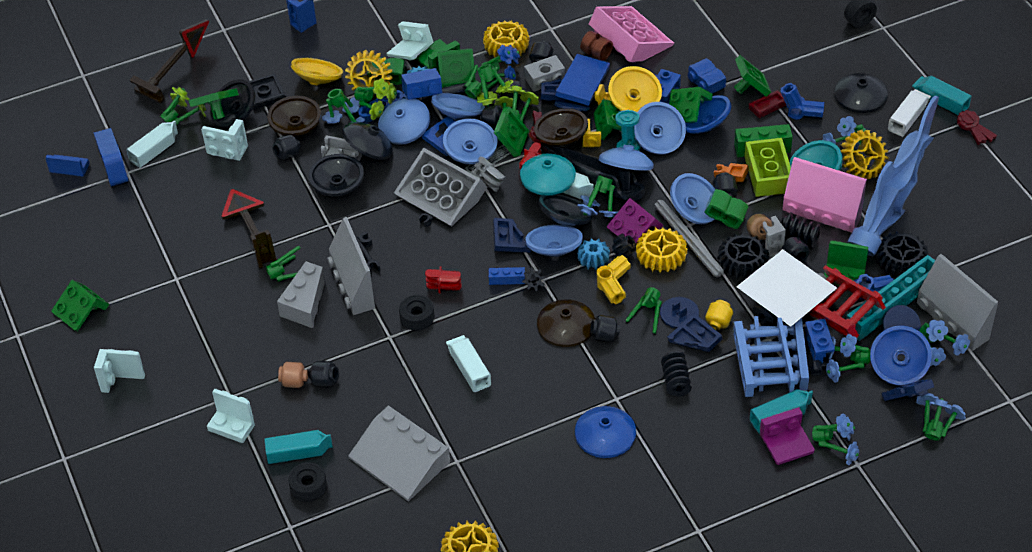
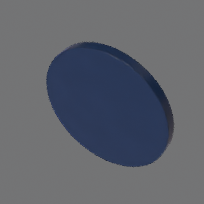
[554,101,590,111]
[660,297,699,328]
[883,305,921,331]

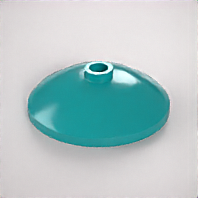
[789,140,843,171]
[520,154,576,195]

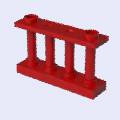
[807,265,886,338]

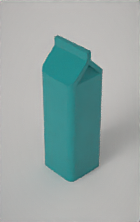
[912,76,972,115]
[750,390,813,434]
[264,430,333,464]

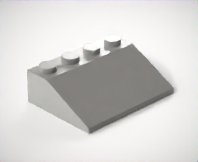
[394,148,487,227]
[327,217,375,315]
[917,254,998,351]
[348,405,450,502]

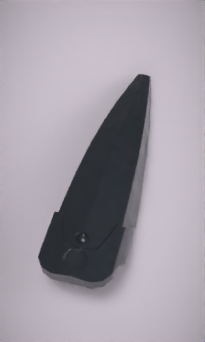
[540,142,645,201]

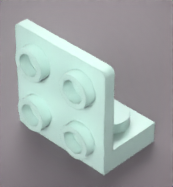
[387,21,434,60]
[201,119,248,161]
[94,349,145,393]
[207,389,255,443]

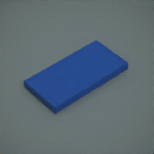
[555,54,610,106]

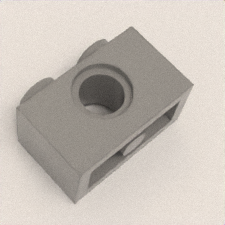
[524,55,565,92]

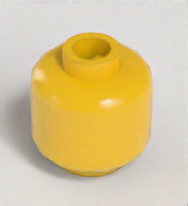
[705,300,733,330]

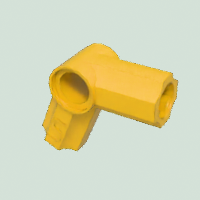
[597,255,631,305]

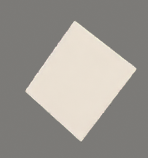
[737,249,837,327]

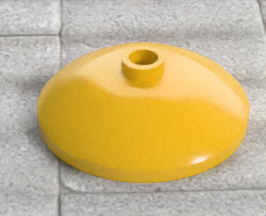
[291,58,343,85]
[608,66,662,112]

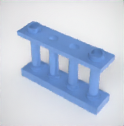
[750,316,809,391]
[733,318,798,397]

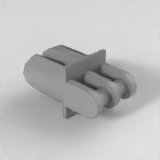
[471,157,505,192]

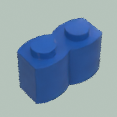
[688,58,726,93]

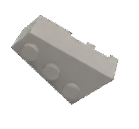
[277,261,325,328]

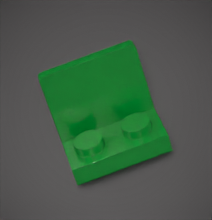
[416,39,460,72]
[669,87,712,123]
[594,99,621,140]
[824,241,868,285]
[51,280,109,331]

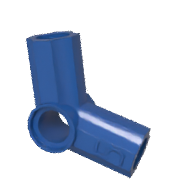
[781,83,824,119]
[854,274,893,300]

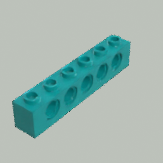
[846,255,936,341]

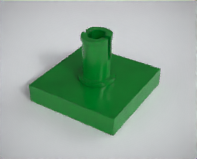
[437,48,476,87]
[734,55,771,97]
[189,88,239,120]
[494,106,529,157]

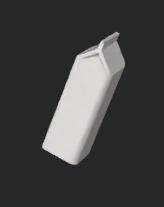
[888,89,931,137]

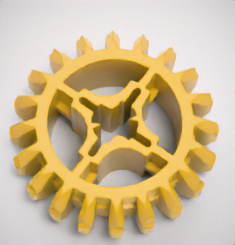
[483,20,530,58]
[345,50,393,97]
[840,130,889,180]
[636,227,687,273]
[441,520,499,552]

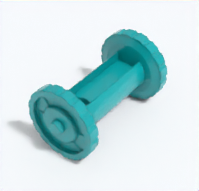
[615,110,641,151]

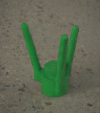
[464,64,499,99]
[266,246,300,282]
[625,287,662,334]

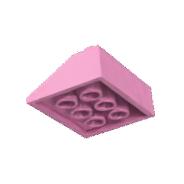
[589,6,674,62]
[782,157,867,232]

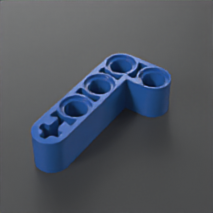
[94,128,128,186]

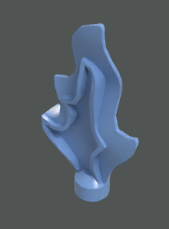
[847,96,939,256]

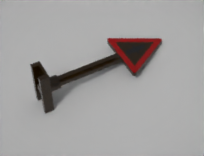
[130,19,209,104]
[222,189,277,269]

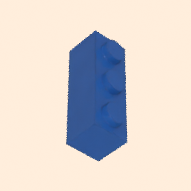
[489,267,525,285]

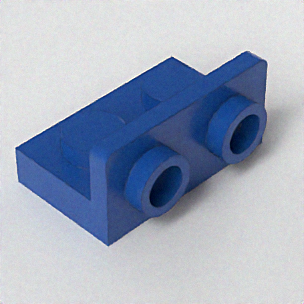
[805,319,835,363]

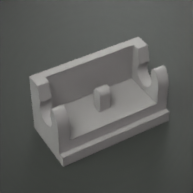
[321,135,362,161]
[763,216,785,260]

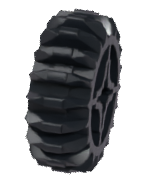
[876,231,929,276]
[717,233,769,279]

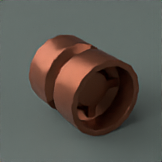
[580,31,613,61]

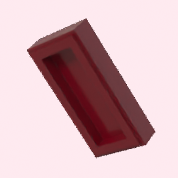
[749,90,787,118]

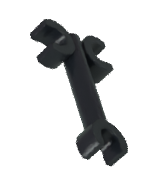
[356,232,381,274]

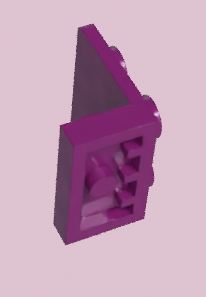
[607,198,664,245]
[760,407,815,465]

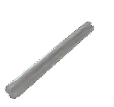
[654,200,724,277]

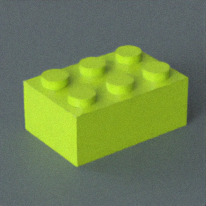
[745,138,791,197]

